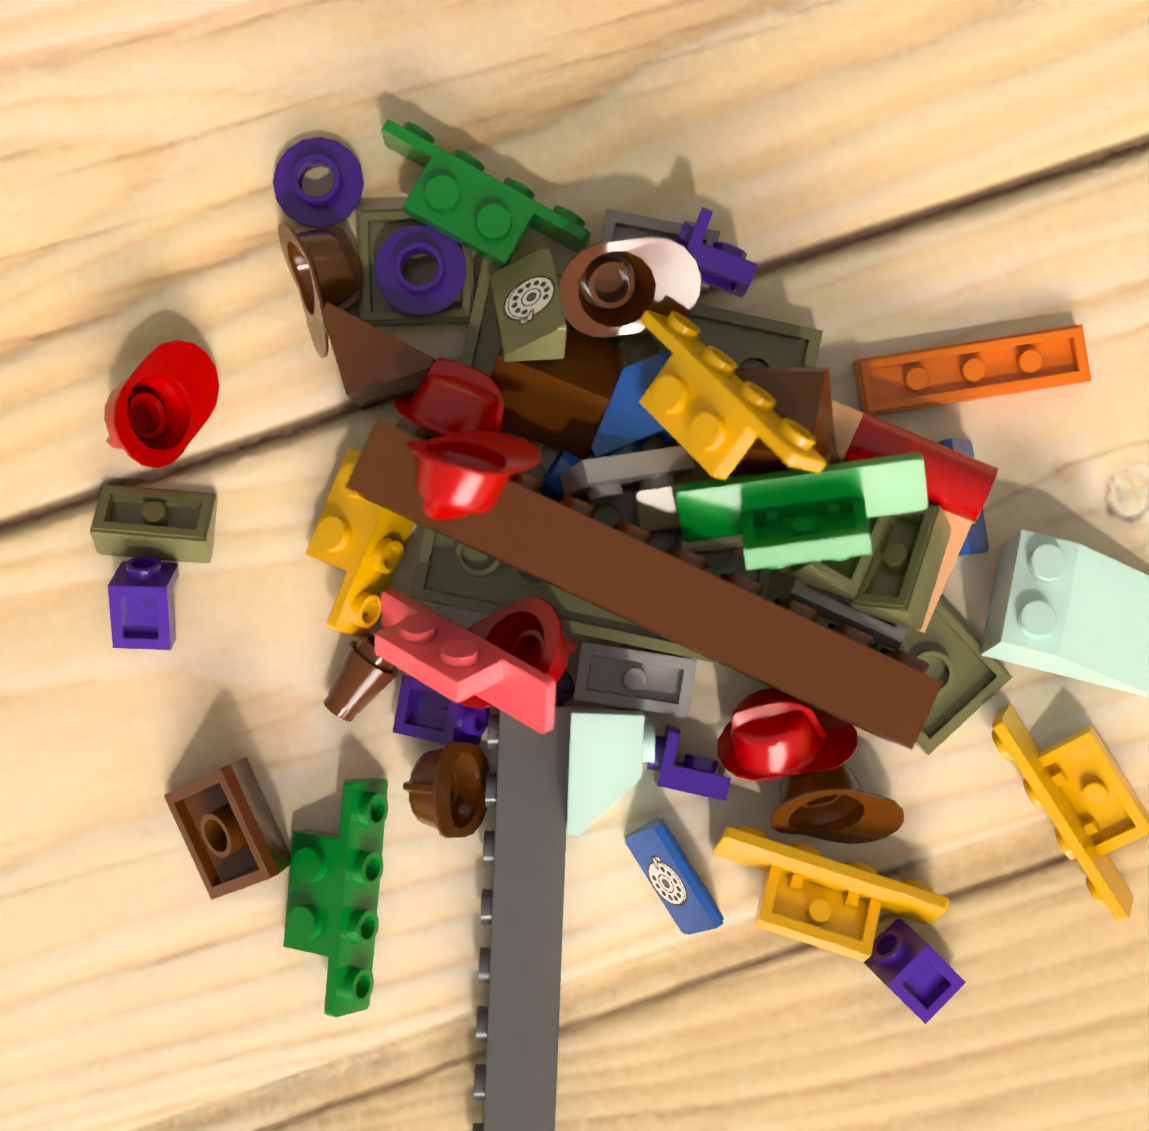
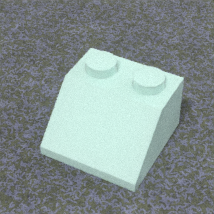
[567,706,655,836]

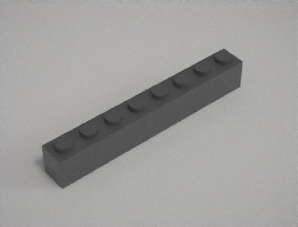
[473,703,571,1131]

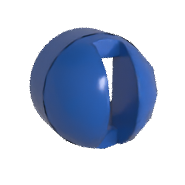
[540,449,582,500]

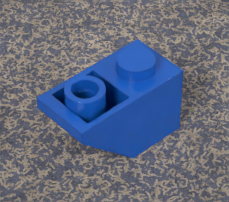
[591,350,676,458]

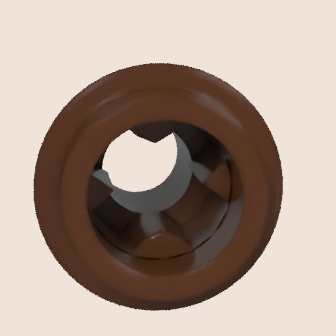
[323,633,399,722]

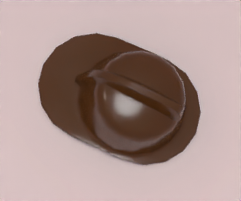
[278,221,364,358]
[558,236,701,337]
[403,741,489,838]
[769,763,904,844]

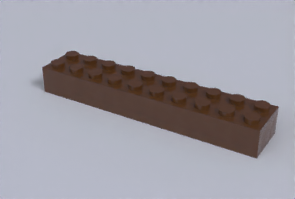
[345,416,943,750]

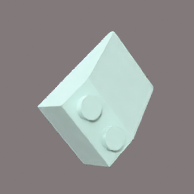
[980,529,1149,697]

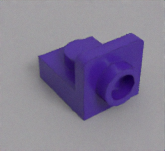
[676,207,758,298]
[108,556,179,650]
[393,675,490,745]
[646,725,731,801]
[862,918,966,1024]

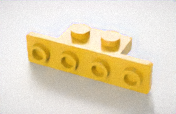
[639,310,827,480]
[305,431,440,638]
[992,704,1149,922]
[713,825,949,962]

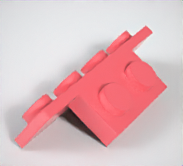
[374,588,556,734]

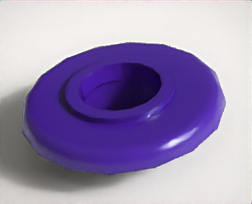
[273,137,364,228]
[374,224,467,316]

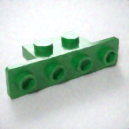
[381,119,590,268]
[675,453,928,570]
[283,778,388,1017]

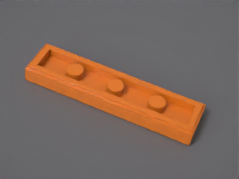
[852,324,1091,416]

